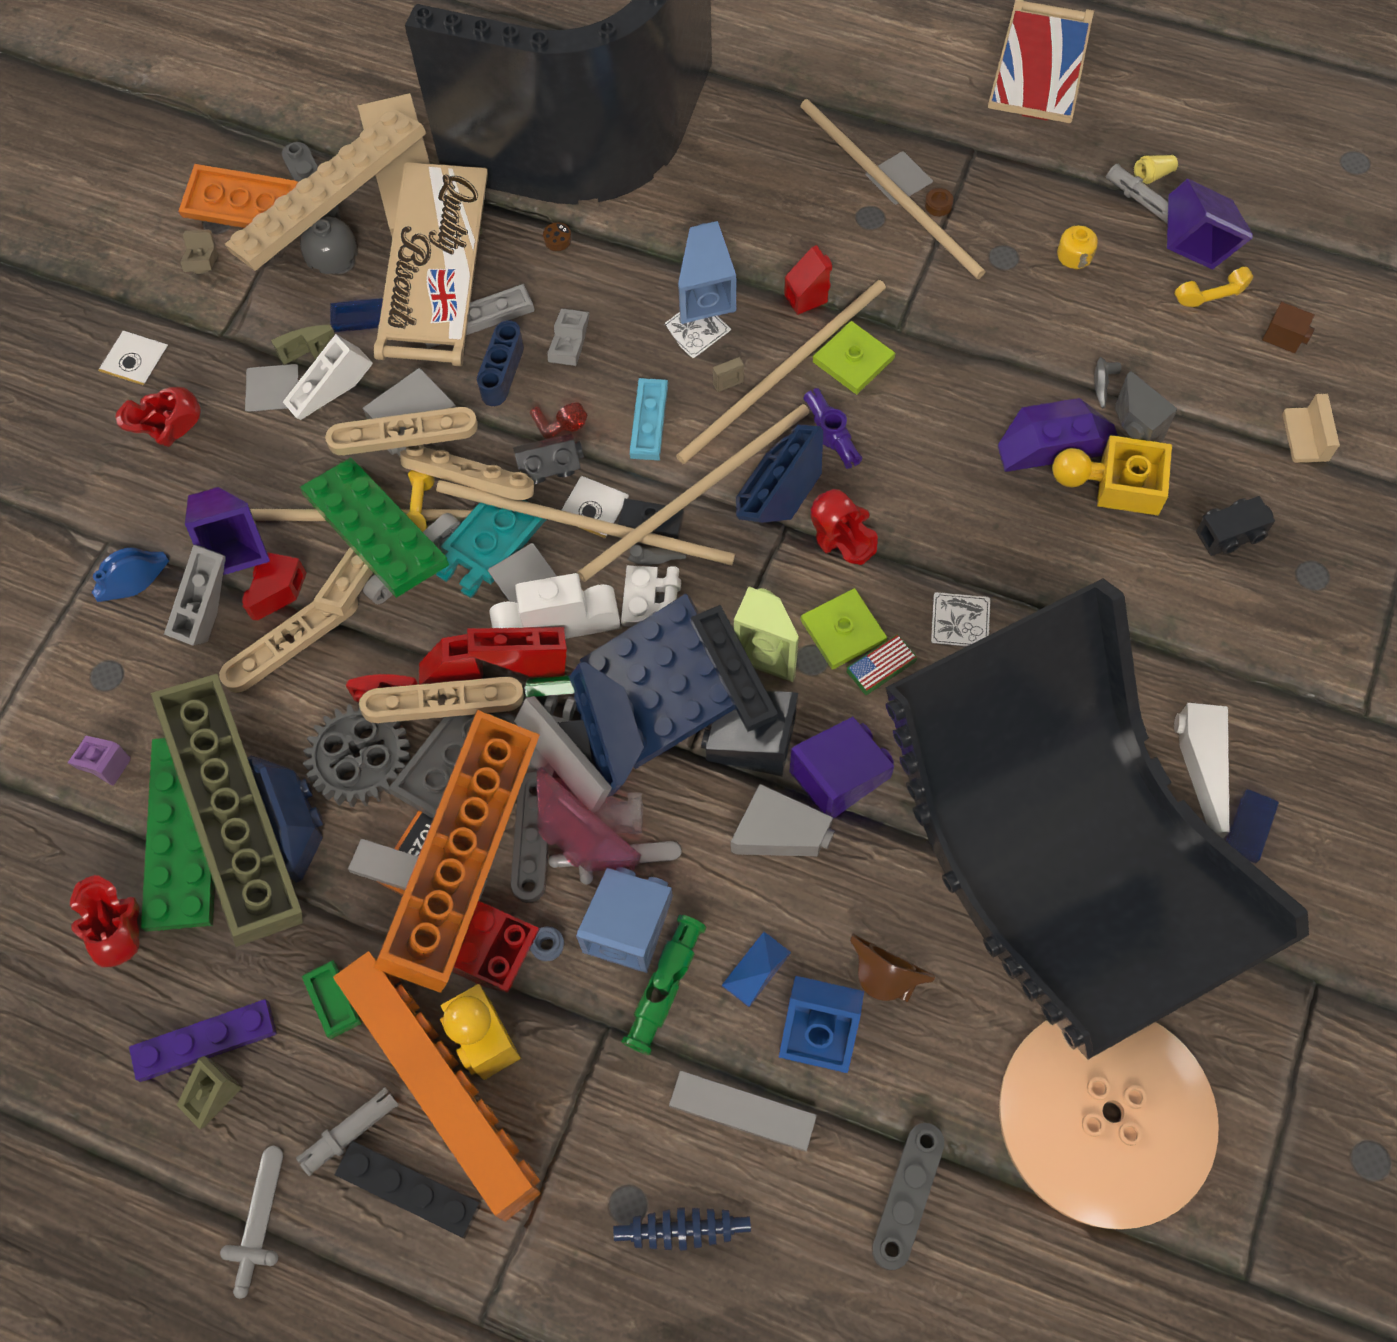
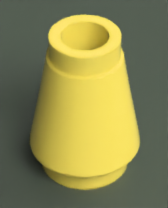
[1134,155,1178,184]

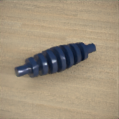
[613,1207,751,1251]

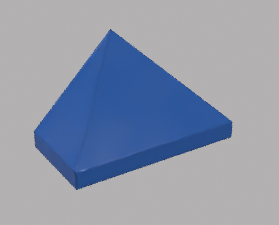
[722,932,791,1007]

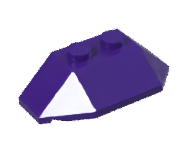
[998,398,1118,472]

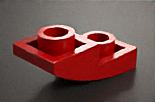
[346,674,418,703]

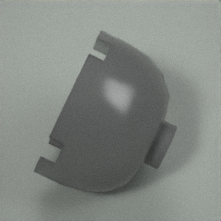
[300,216,358,274]

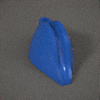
[92,547,169,602]

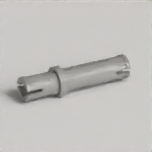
[1106,164,1168,224]
[296,1087,399,1176]

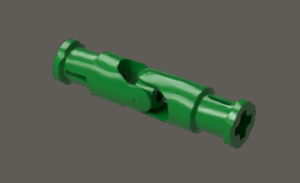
[621,915,707,1055]

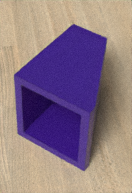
[1167,178,1253,270]
[185,487,270,575]
[789,717,894,819]

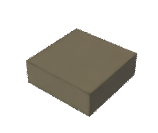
[713,357,744,392]

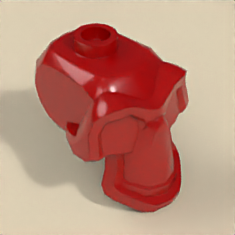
[115,387,201,447]
[810,489,878,565]
[70,875,140,967]

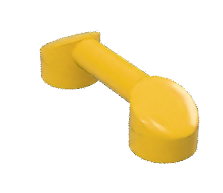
[1174,267,1253,307]
[406,470,435,532]

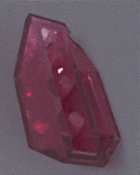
[536,767,642,871]

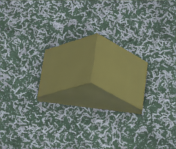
[177,1056,242,1129]

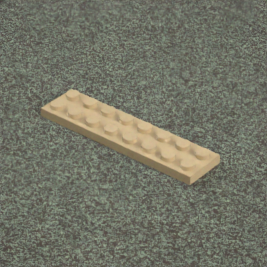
[225,109,427,271]

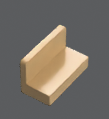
[1282,394,1340,463]

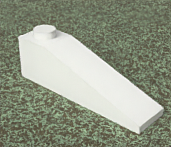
[1174,703,1229,838]

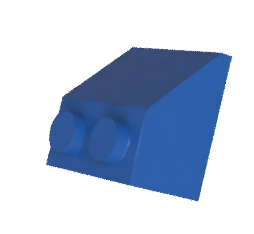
[779,976,864,1073]

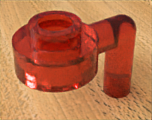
[530,402,588,439]

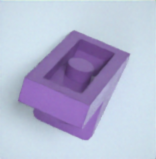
[68,736,130,785]

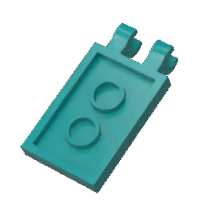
[436,499,547,598]

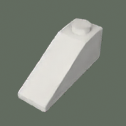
[283,334,373,420]

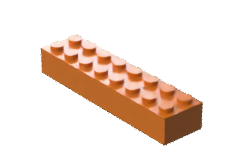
[373,710,540,993]
[333,951,541,1222]

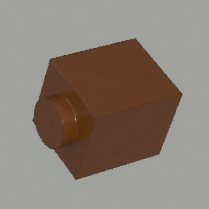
[1262,301,1315,353]

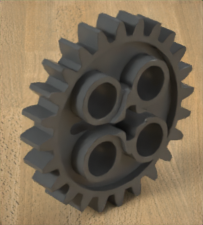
[303,704,411,807]

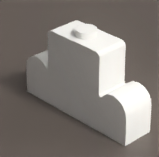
[490,573,621,639]

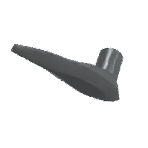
[1094,357,1121,409]
[627,545,686,565]

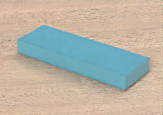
[630,378,668,460]

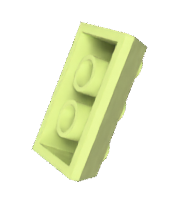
[734,587,799,682]

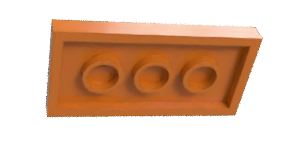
[178,164,298,228]

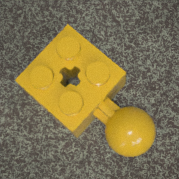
[1052,435,1172,516]
[440,984,521,1080]

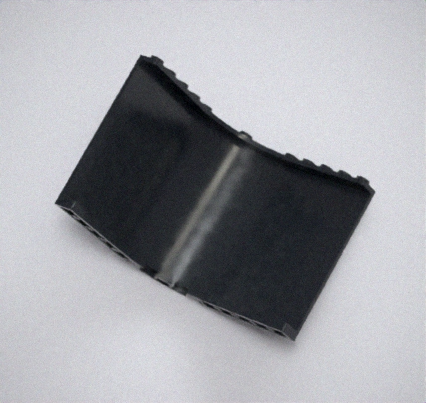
[405,0,712,205]
[885,578,1309,1060]

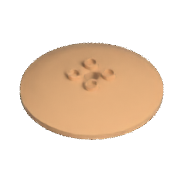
[999,1021,1219,1230]

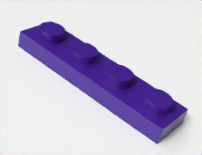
[129,999,277,1082]

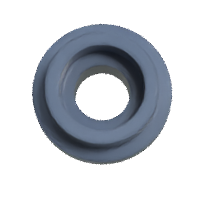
[530,926,564,961]

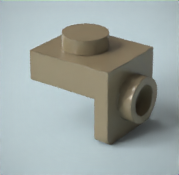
[180,229,218,274]

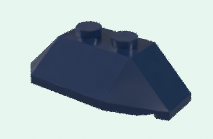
[736,425,823,523]
[569,662,644,797]
[247,755,324,883]

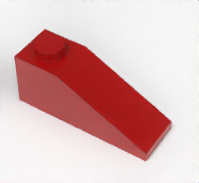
[467,627,567,677]

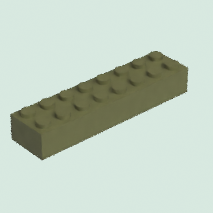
[151,674,303,947]

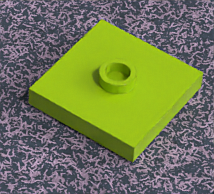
[813,321,895,395]
[800,588,887,670]

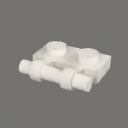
[621,565,681,627]

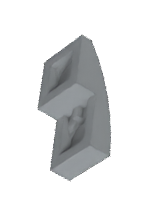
[548,309,589,366]

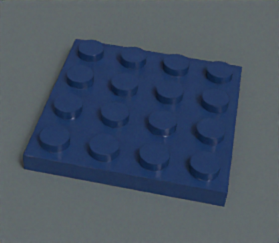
[580,594,735,769]

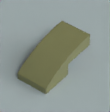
[271,325,335,365]

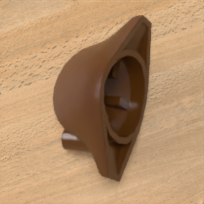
[850,933,935,1002]

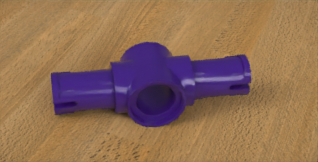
[803,388,862,469]

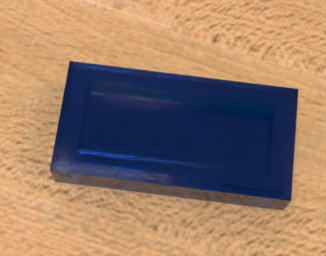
[330,298,383,332]
[1226,789,1279,864]

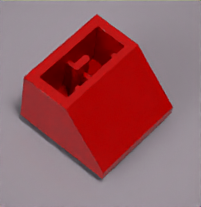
[452,901,540,993]

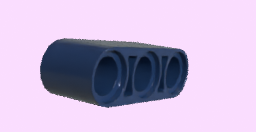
[477,320,524,406]

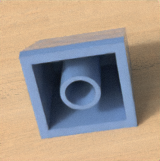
[678,221,736,324]
[576,867,673,973]

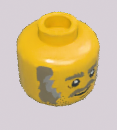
[1057,225,1098,269]

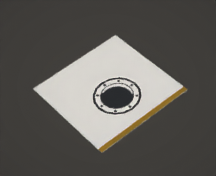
[98,331,168,385]
[562,476,629,538]

